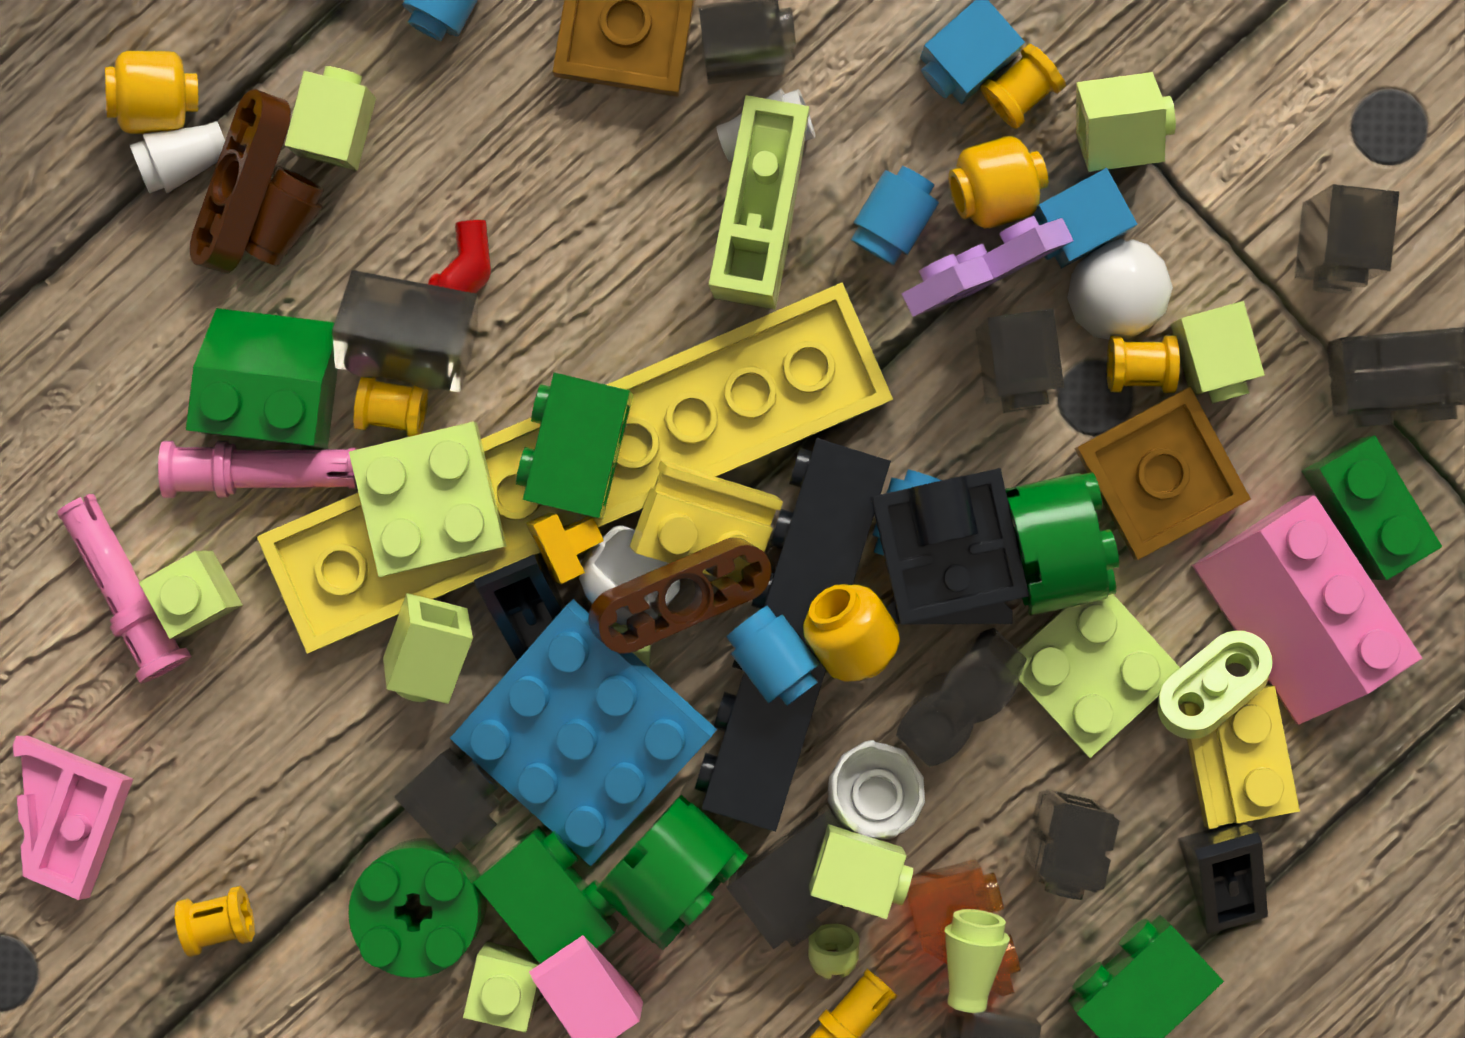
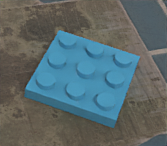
[450,599,717,866]

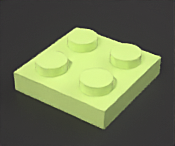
[349,421,507,577]
[1002,594,1180,758]

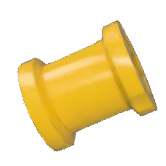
[980,43,1066,129]
[1107,336,1180,393]
[353,373,429,437]
[175,885,255,957]

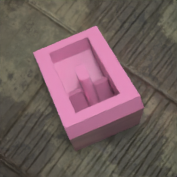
[529,935,643,1038]

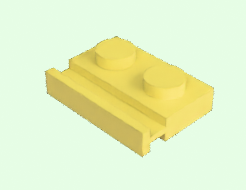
[629,460,783,583]
[1180,685,1300,829]

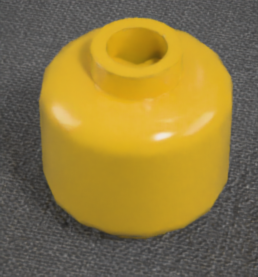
[105,51,198,134]
[948,136,1049,229]
[803,584,900,682]

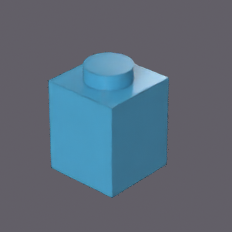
[920,0,1025,105]
[1032,168,1138,269]

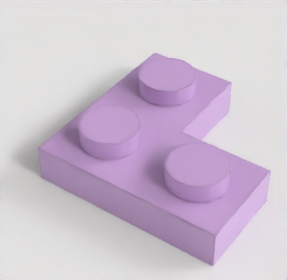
[901,216,1074,317]

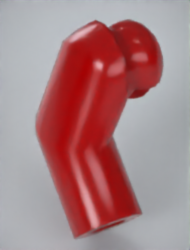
[427,220,491,308]

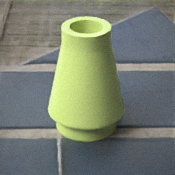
[945,909,1010,1013]

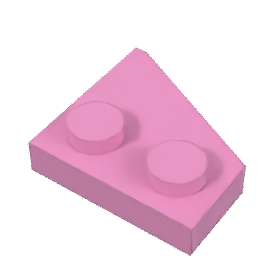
[13,735,133,900]

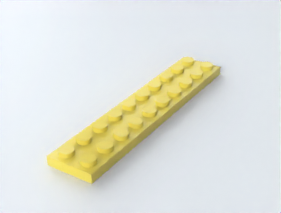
[257,282,893,654]

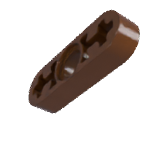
[190,89,291,274]
[589,538,771,653]

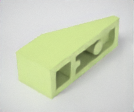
[708,95,810,310]

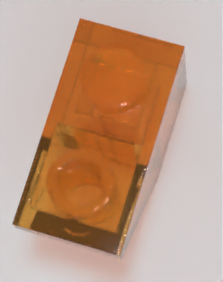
[907,859,1021,996]

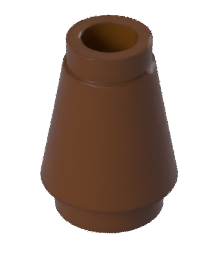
[245,166,324,266]

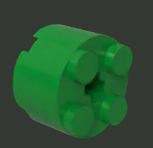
[1005,472,1120,616]
[596,795,749,950]
[348,838,487,978]

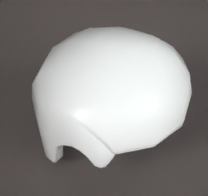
[1067,239,1173,341]
[579,526,680,625]
[828,740,925,840]

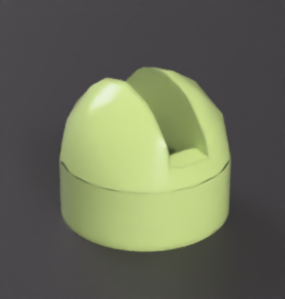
[808,924,860,979]

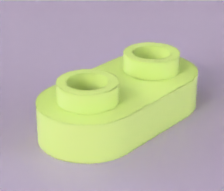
[1158,630,1272,739]

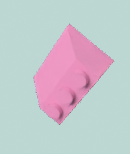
[1191,495,1422,725]

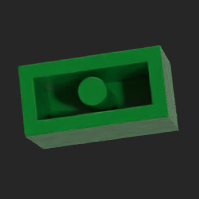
[516,372,633,519]
[1302,435,1442,580]
[473,826,619,964]
[1068,915,1224,1038]

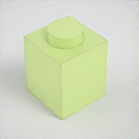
[285,66,376,171]
[1076,72,1176,172]
[1170,301,1265,404]
[138,550,243,639]
[383,593,473,704]
[809,824,913,919]
[463,941,540,1033]

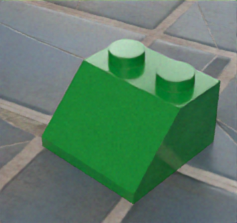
[186,308,343,449]

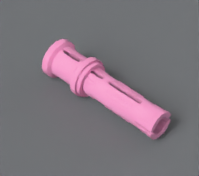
[158,441,357,498]
[57,494,192,684]

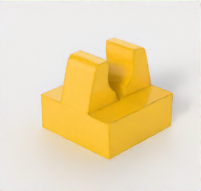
[526,512,604,584]

